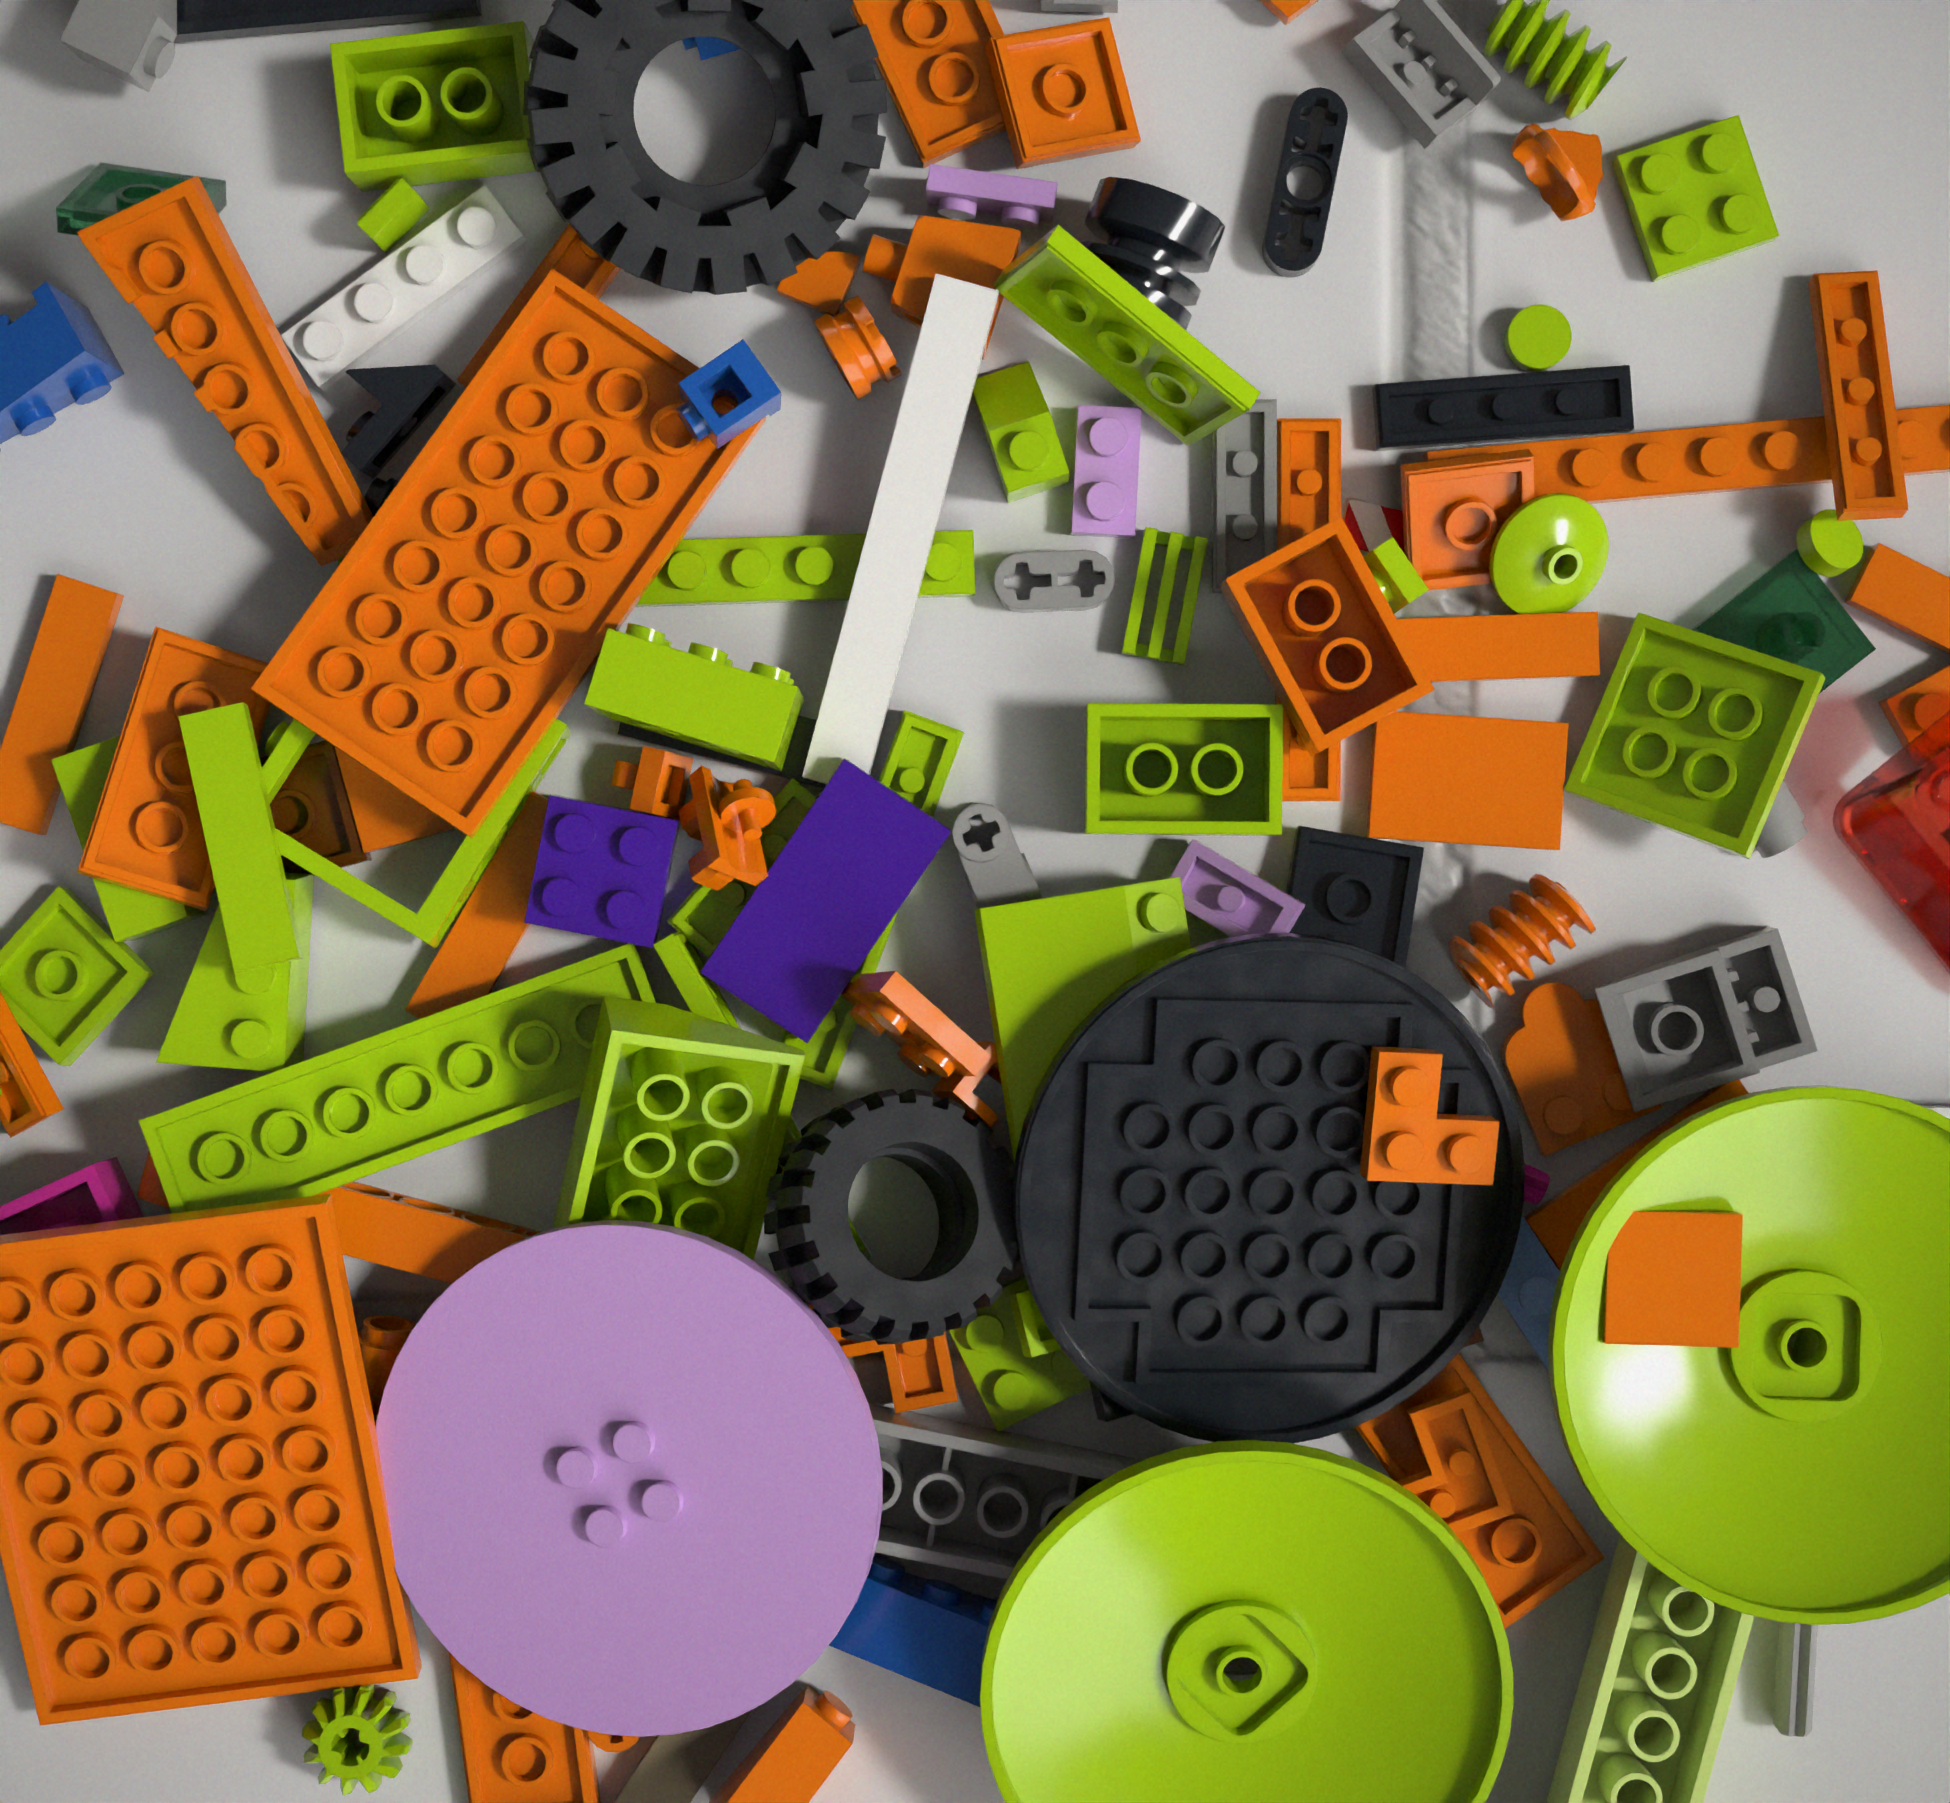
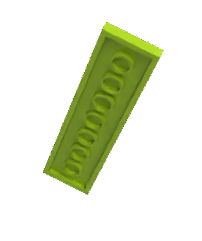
[139,943,656,1214]

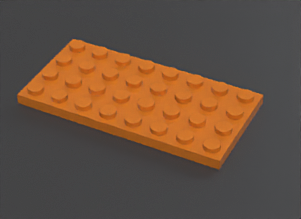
[251,268,766,839]

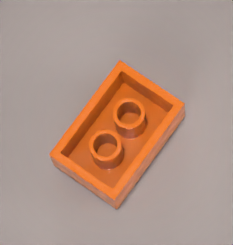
[1219,516,1435,756]

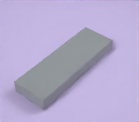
[1211,399,1277,593]

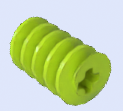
[1483,0,1627,120]

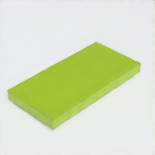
[993,225,1261,446]

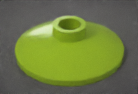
[1489,493,1609,614]

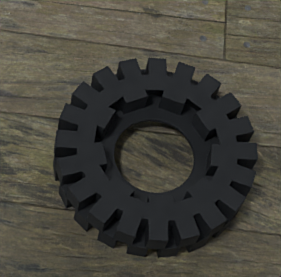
[523,0,888,295]

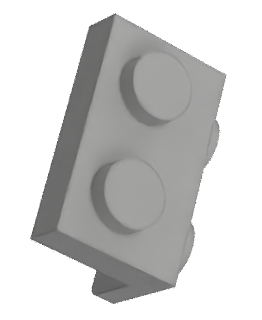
[1342,0,1501,149]

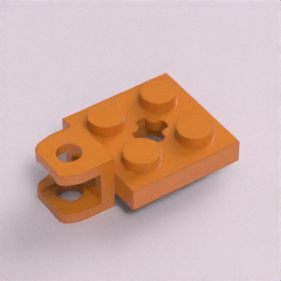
[841,971,1002,1128]

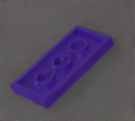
[700,758,951,1043]

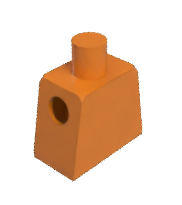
[863,216,1021,360]

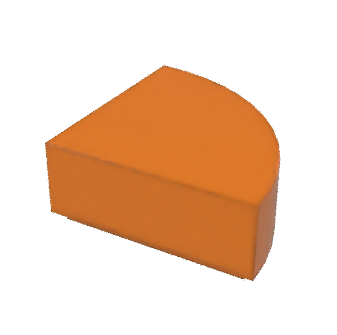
[777,251,861,317]

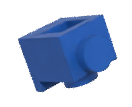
[676,339,781,449]

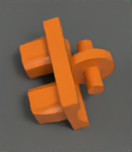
[678,765,776,891]

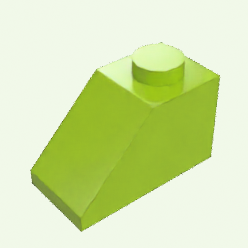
[972,361,1070,503]

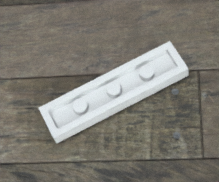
[281,185,527,391]

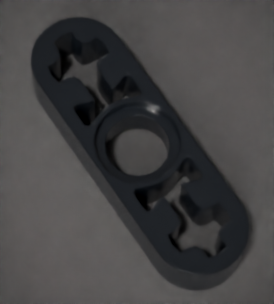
[1262,87,1348,278]

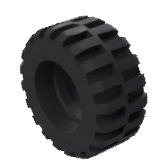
[764,1089,1019,1345]

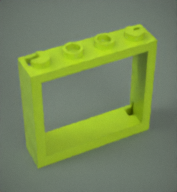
[262,719,571,949]

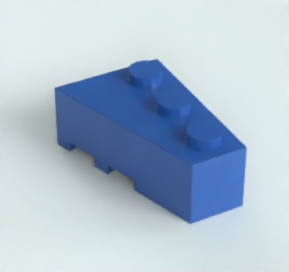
[0,282,125,451]
[829,1556,997,1708]

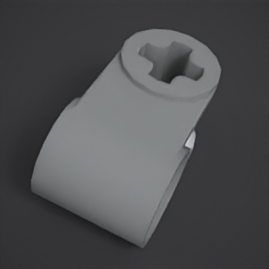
[952,803,1042,909]

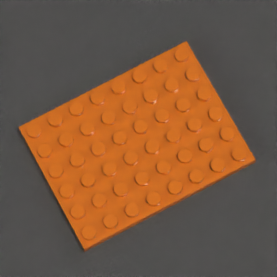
[0,1194,422,1726]

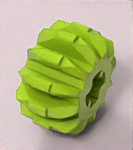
[301,1684,413,1795]

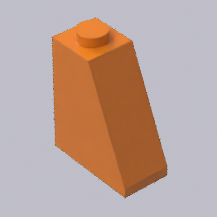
[709,1684,856,1803]

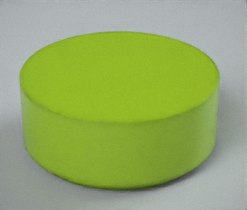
[1504,304,1572,372]
[1796,509,1863,577]

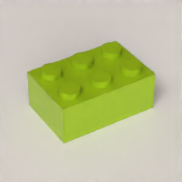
[330,21,536,192]
[584,623,805,771]
[1084,703,1283,836]

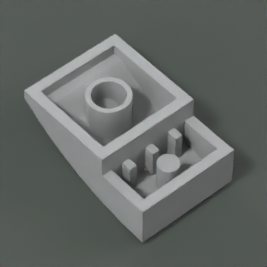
[1593,927,1818,1112]

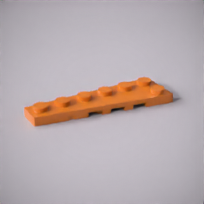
[77,176,374,567]

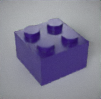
[524,795,681,948]

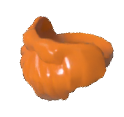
[1511,123,1603,221]

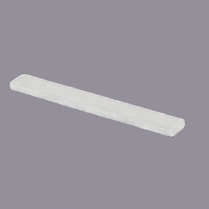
[802,273,999,784]

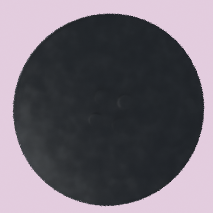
[1012,933,1525,1444]

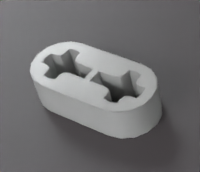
[994,550,1115,613]

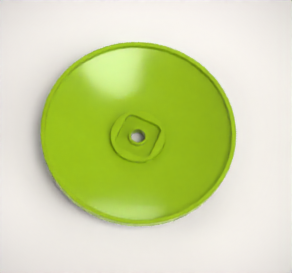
[1548,1085,1950,1625]
[980,1440,1514,1803]

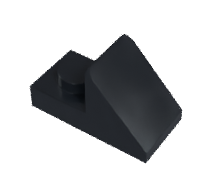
[341,364,456,479]

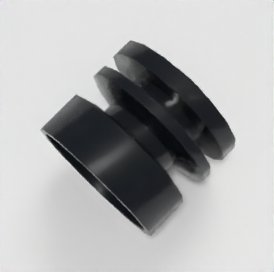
[1080,177,1225,330]

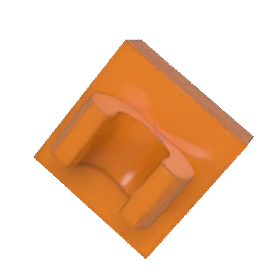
[611,746,694,820]

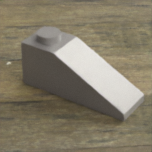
[59,0,177,92]

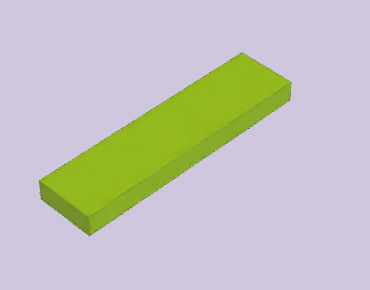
[178,702,303,973]

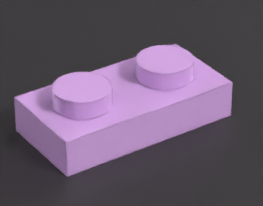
[926,164,1058,229]
[1071,405,1142,539]
[1170,839,1306,937]

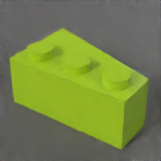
[155,872,314,1072]

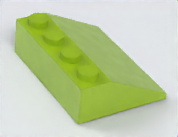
[974,877,1191,1165]
[553,996,805,1260]

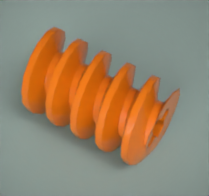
[1448,874,1596,1009]

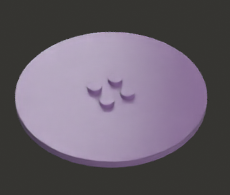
[376,1220,883,1737]

